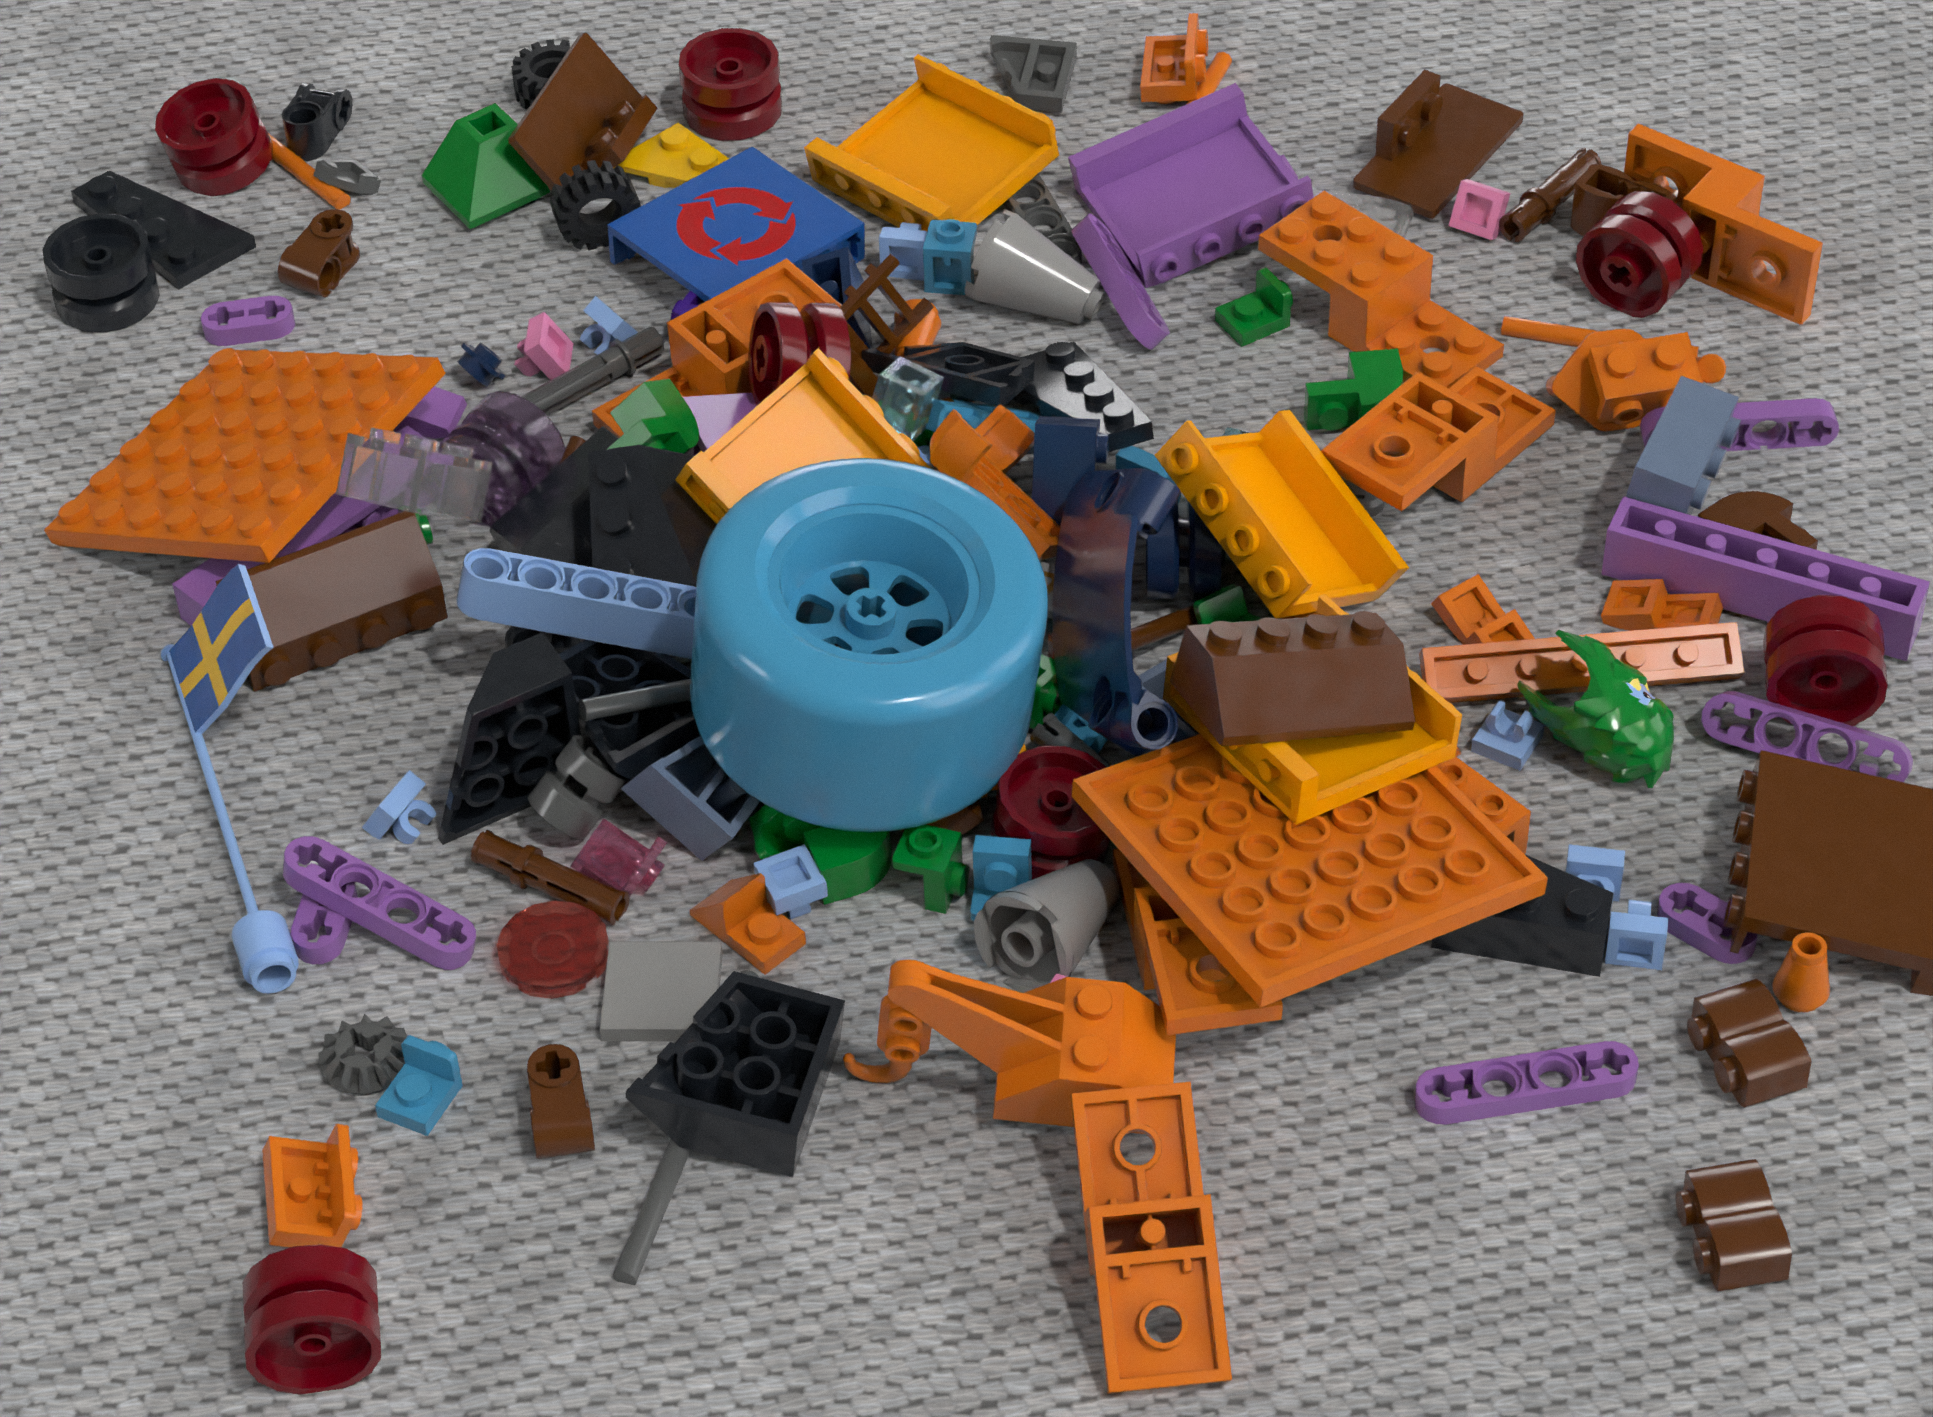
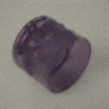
[430,391,566,526]

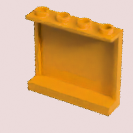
[804,54,1059,231]
[675,348,932,524]
[1154,410,1409,619]
[1163,594,1462,825]

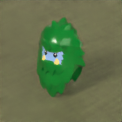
[1517,630,1674,788]

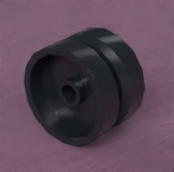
[42,213,160,333]

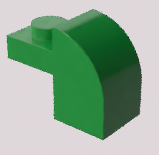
[1304,348,1403,431]
[607,379,699,454]
[803,827,892,905]

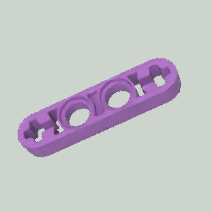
[1071,214,1170,350]
[1640,398,1839,451]
[1701,691,1913,782]
[283,836,476,970]
[1414,1041,1639,1124]

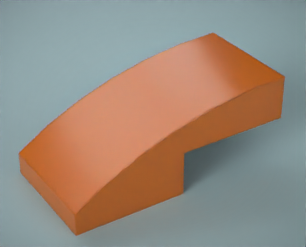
[1431,574,1535,645]
[1601,579,1723,631]

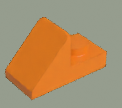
[689,873,806,975]

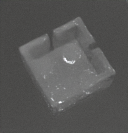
[336,427,493,523]

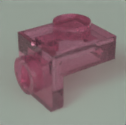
[570,818,667,896]

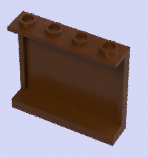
[1724,750,1933,996]

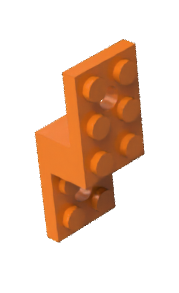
[1624,123,1823,325]
[1258,190,1504,389]
[592,258,842,438]
[1321,366,1556,512]
[1113,849,1283,1035]
[1070,1081,1232,1394]

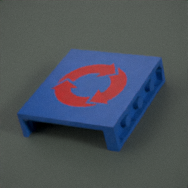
[608,146,865,302]

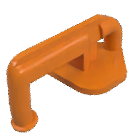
[1546,329,1726,431]

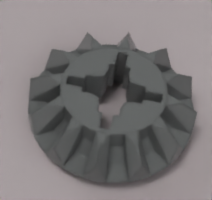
[318,1014,407,1094]

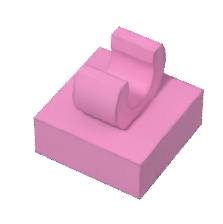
[1448,179,1511,240]
[514,312,574,380]

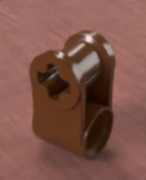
[278,209,360,298]
[527,1044,595,1159]

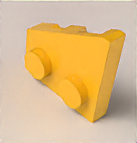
[613,123,729,188]

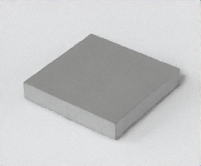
[600,941,723,1042]

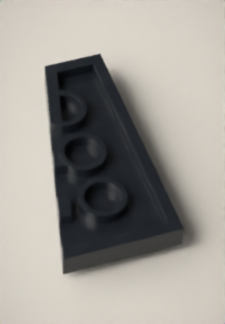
[71,170,256,290]
[1012,342,1154,453]

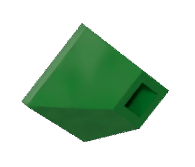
[421,103,550,230]

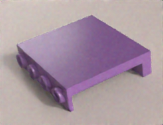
[1068,83,1314,288]

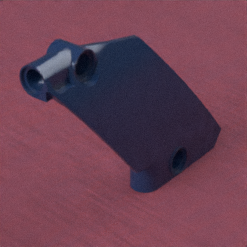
[1052,468,1181,756]

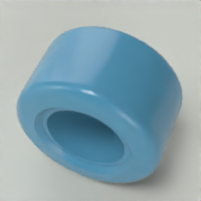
[690,458,1048,832]

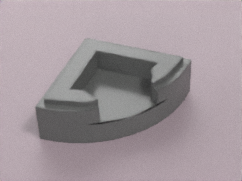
[314,159,381,195]

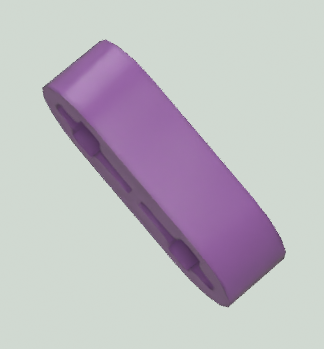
[201,296,295,346]
[291,878,358,964]
[1657,883,1758,964]

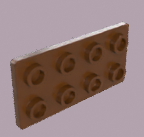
[508,32,658,190]
[1353,69,1524,219]

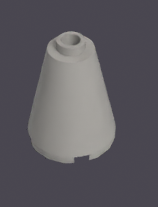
[965,209,1105,324]
[974,859,1120,993]

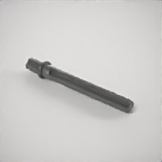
[435,327,665,469]

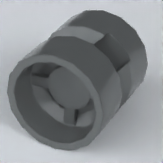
[528,735,629,839]

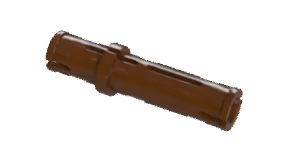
[1499,148,1602,242]
[471,830,630,925]

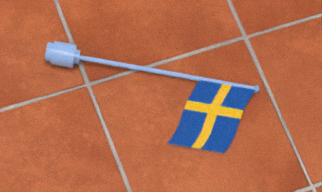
[161,564,299,994]

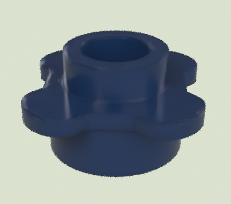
[457,342,506,387]

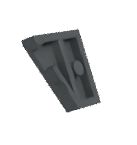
[990,35,1077,113]

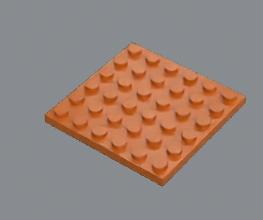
[44,348,446,563]
[1072,734,1548,1007]

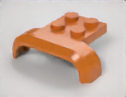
[930,404,1060,561]

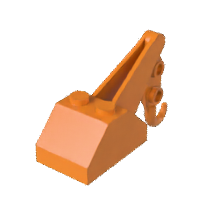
[843,960,1176,1134]

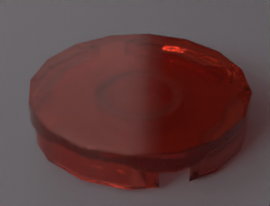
[496,901,609,999]

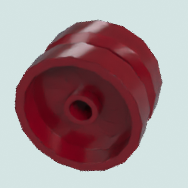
[678,28,782,140]
[155,78,273,197]
[1576,191,1703,318]
[748,302,851,406]
[1763,595,1888,726]
[990,746,1111,880]
[242,1244,381,1395]

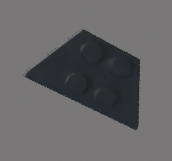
[862,342,1035,406]

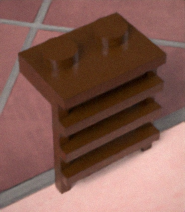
[840,253,934,407]

